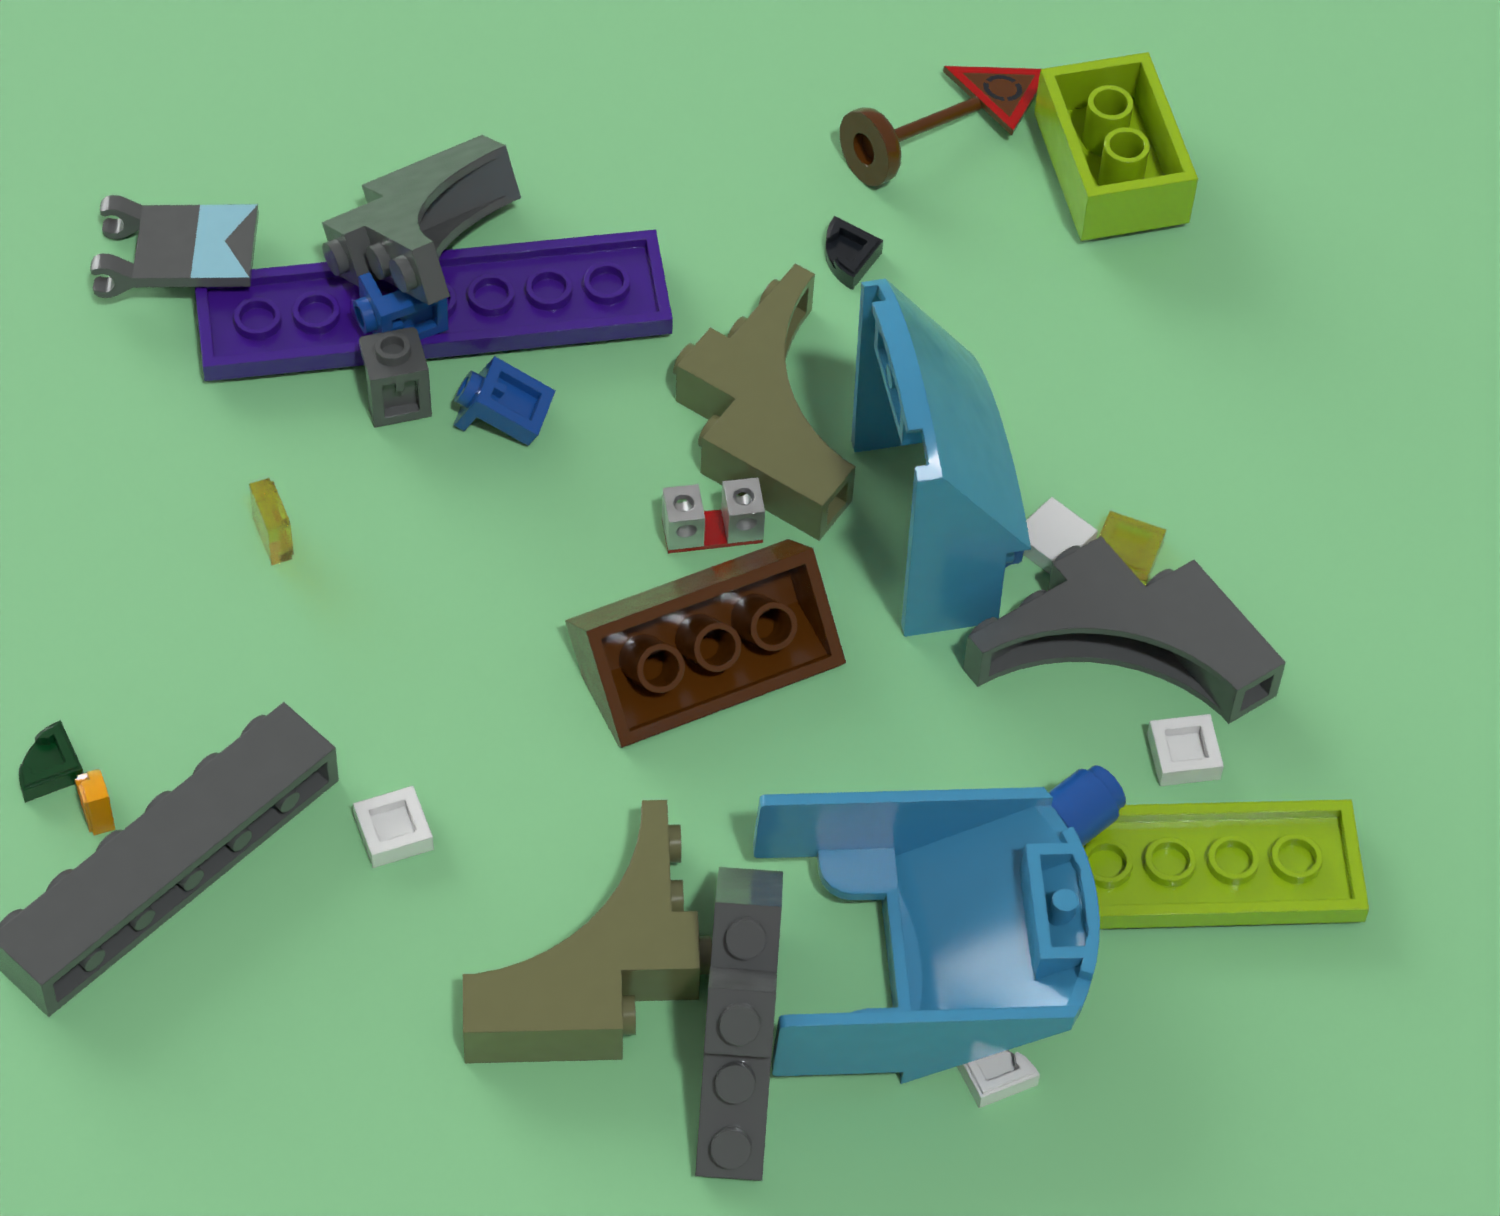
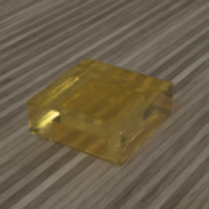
[249,478,294,565]
[1098,511,1166,586]

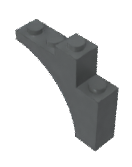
[322,135,521,305]
[963,536,1286,724]
[695,867,783,1181]

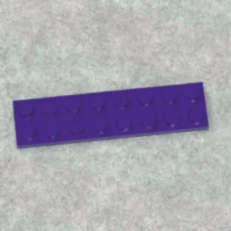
[195,229,673,381]

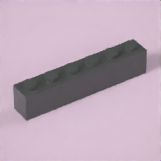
[0,702,339,1017]

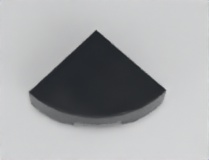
[825,216,883,290]

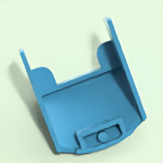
[851,278,1031,637]
[753,787,1100,1084]

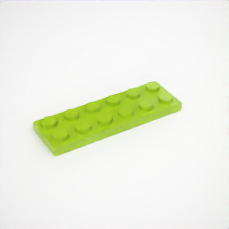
[1083,799,1369,929]

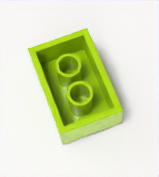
[1034,52,1198,241]

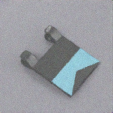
[90,195,259,298]

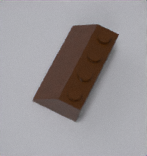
[565,539,846,748]

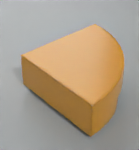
[75,769,115,836]

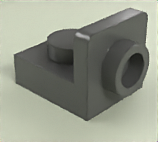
[359,327,432,428]

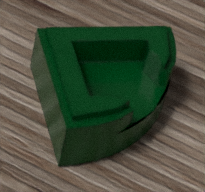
[19,720,84,803]

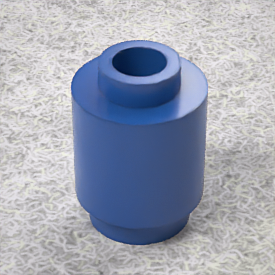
[1049,765,1126,846]

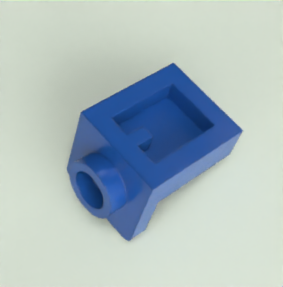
[353,272,449,340]
[454,356,556,446]

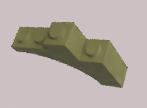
[673,263,856,541]
[463,800,712,1064]

